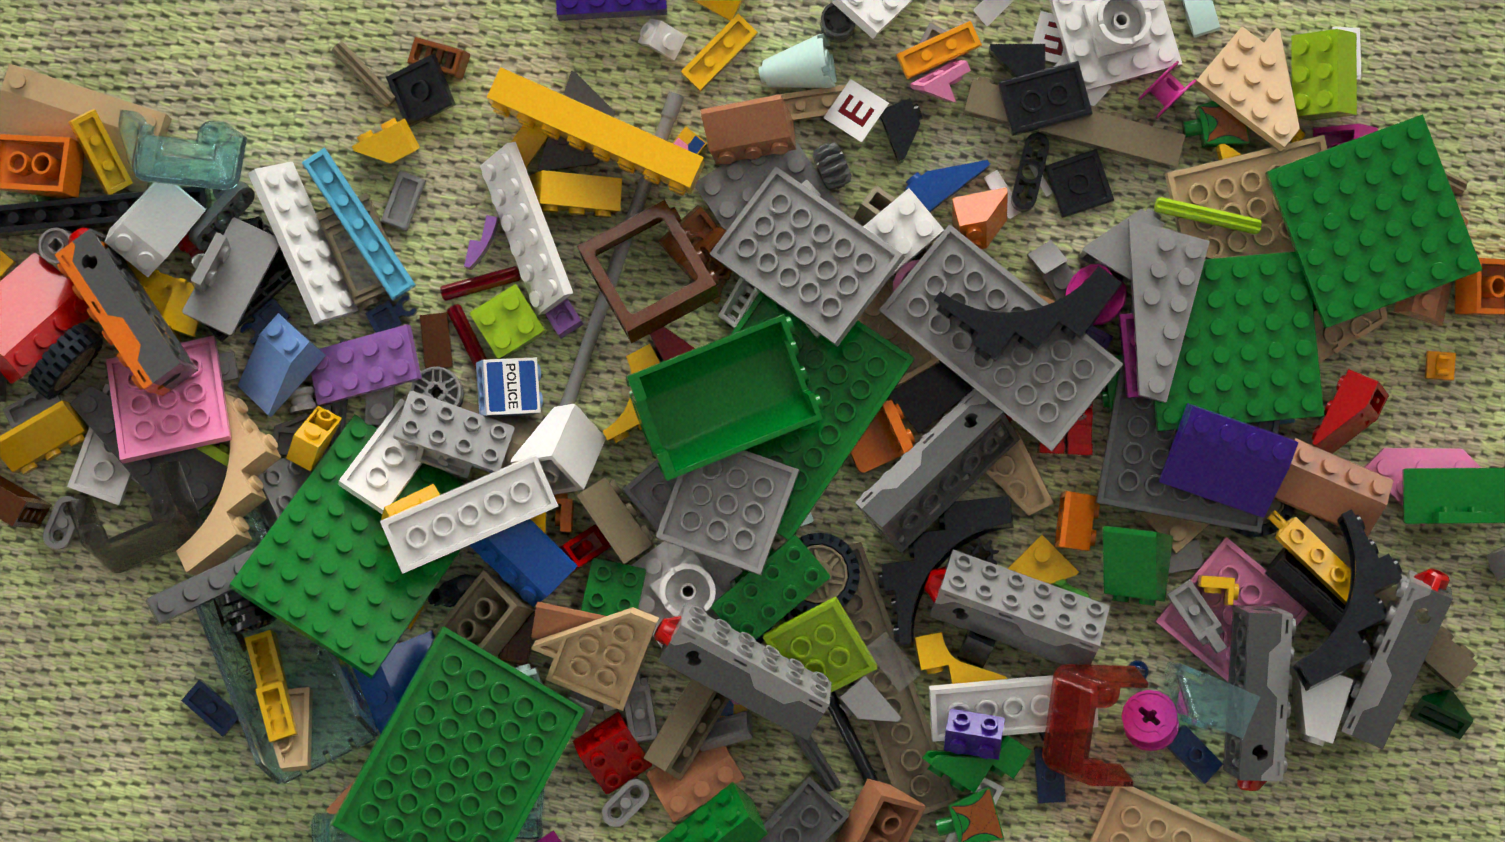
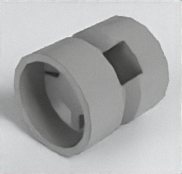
[38,228,73,264]

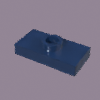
[1167,725,1223,784]
[1034,746,1066,803]

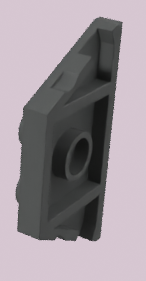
[538,71,615,171]

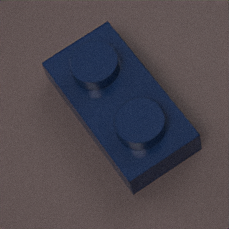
[181,679,243,737]

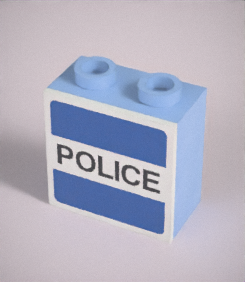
[476,357,543,417]

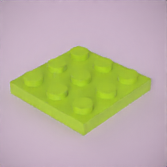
[763,596,877,692]

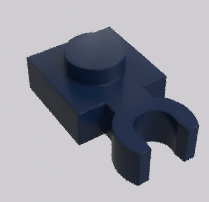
[365,295,418,333]
[240,298,291,344]

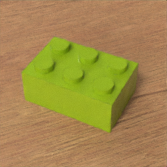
[1291,29,1357,121]

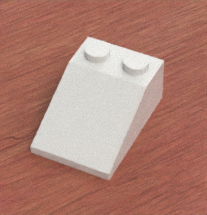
[105,174,206,277]

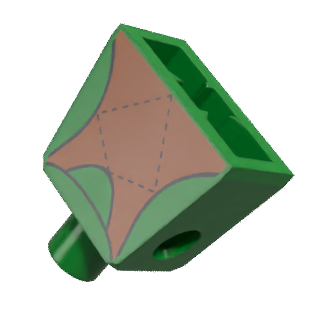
[1182,101,1250,147]
[935,786,1004,842]

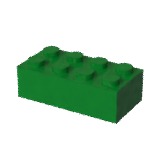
[657,782,768,842]

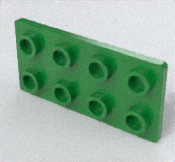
[1402,468,1505,524]
[711,535,830,640]

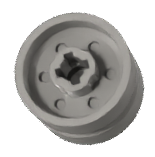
[411,367,464,407]

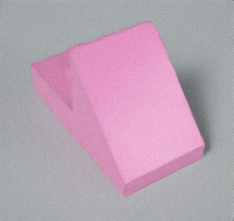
[910,59,971,103]

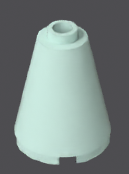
[759,33,837,88]

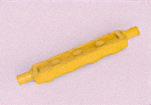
[1267,510,1376,606]

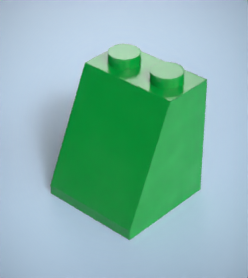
[1103,526,1173,606]

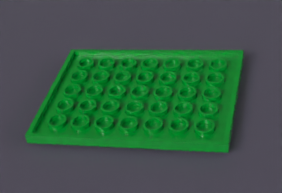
[731,292,915,540]
[229,414,465,679]
[330,626,585,842]

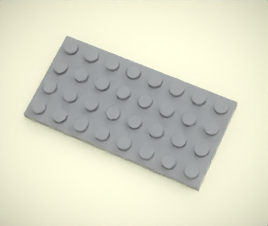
[879,224,1123,451]

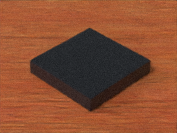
[386,54,456,127]
[1044,149,1114,218]

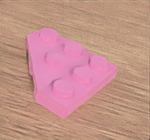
[1364,448,1481,526]

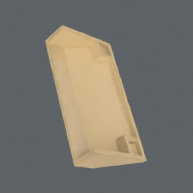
[0,64,172,192]

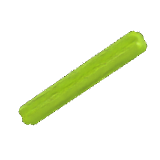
[1154,197,1262,234]

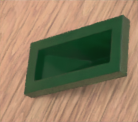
[1410,690,1473,740]

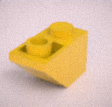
[352,117,420,164]
[286,406,342,471]

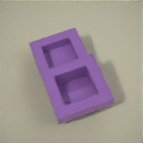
[464,215,499,270]
[545,298,584,339]

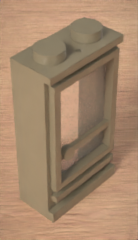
[316,192,393,309]

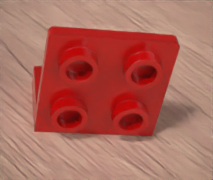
[572,711,652,794]

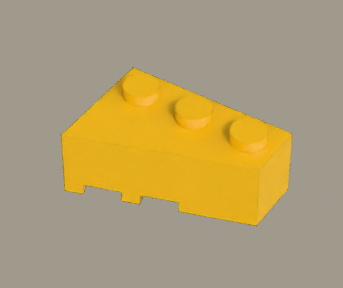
[529,170,622,218]

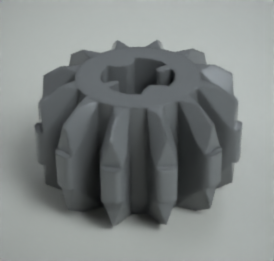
[813,142,852,191]

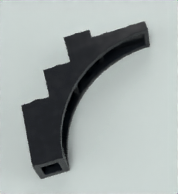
[934,266,1122,361]
[878,496,1014,649]
[1293,509,1402,691]

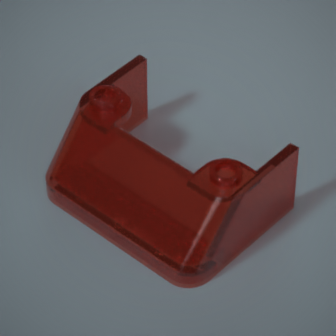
[1042,664,1148,787]

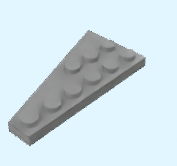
[1128,219,1210,403]

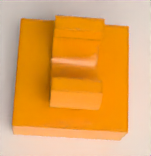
[1425,351,1456,381]

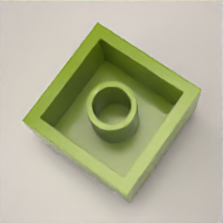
[469,284,547,359]

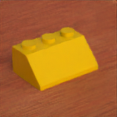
[0,400,88,475]

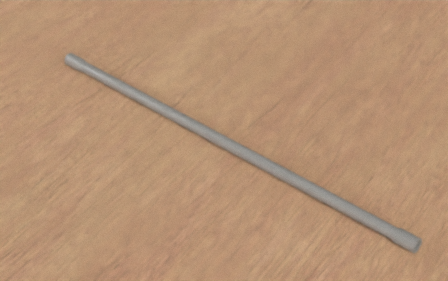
[497,92,684,587]

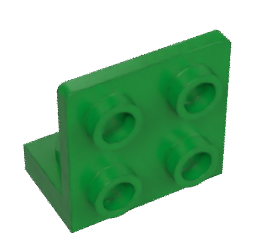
[581,558,646,616]

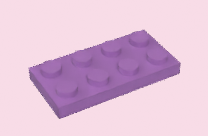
[311,324,422,406]

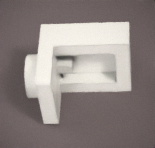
[638,19,687,60]

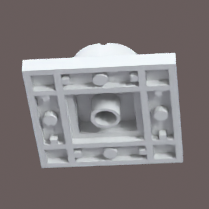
[1049,0,1182,91]
[631,541,742,648]

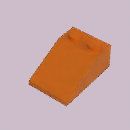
[0,134,85,198]
[1455,258,1505,315]

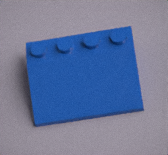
[352,630,435,735]

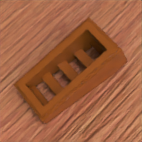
[407,37,470,80]

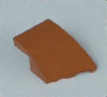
[658,205,732,305]

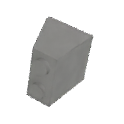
[1078,208,1165,284]

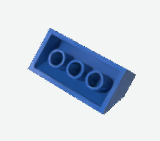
[469,519,577,607]

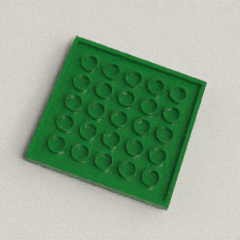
[1265,114,1483,329]
[1154,251,1324,431]

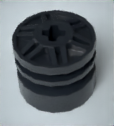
[216,591,277,635]

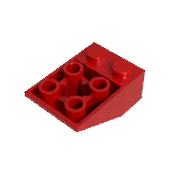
[1312,369,1389,454]

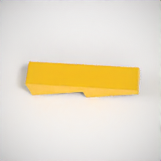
[244,630,297,743]

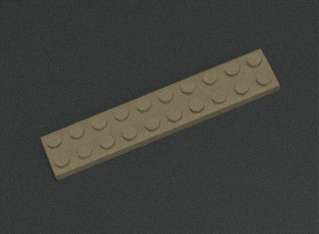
[843,542,956,815]

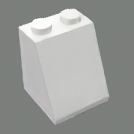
[510,404,606,494]
[1290,661,1353,746]

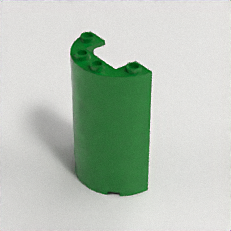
[626,314,824,481]

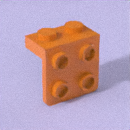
[851,399,915,473]

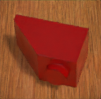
[559,524,611,576]

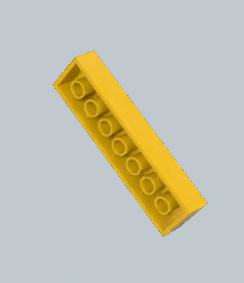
[487,67,705,196]

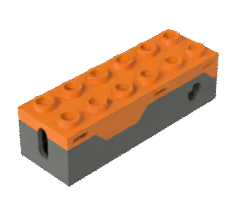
[55,227,198,396]

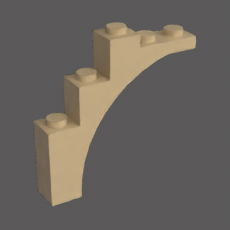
[176,393,281,576]

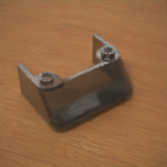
[66,461,203,573]

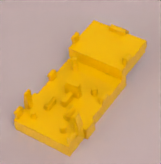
[125,260,199,337]

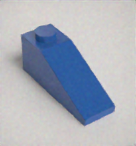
[904,160,991,212]

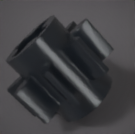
[967,538,999,565]

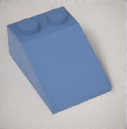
[238,313,326,417]

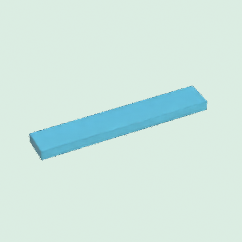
[302,147,416,301]

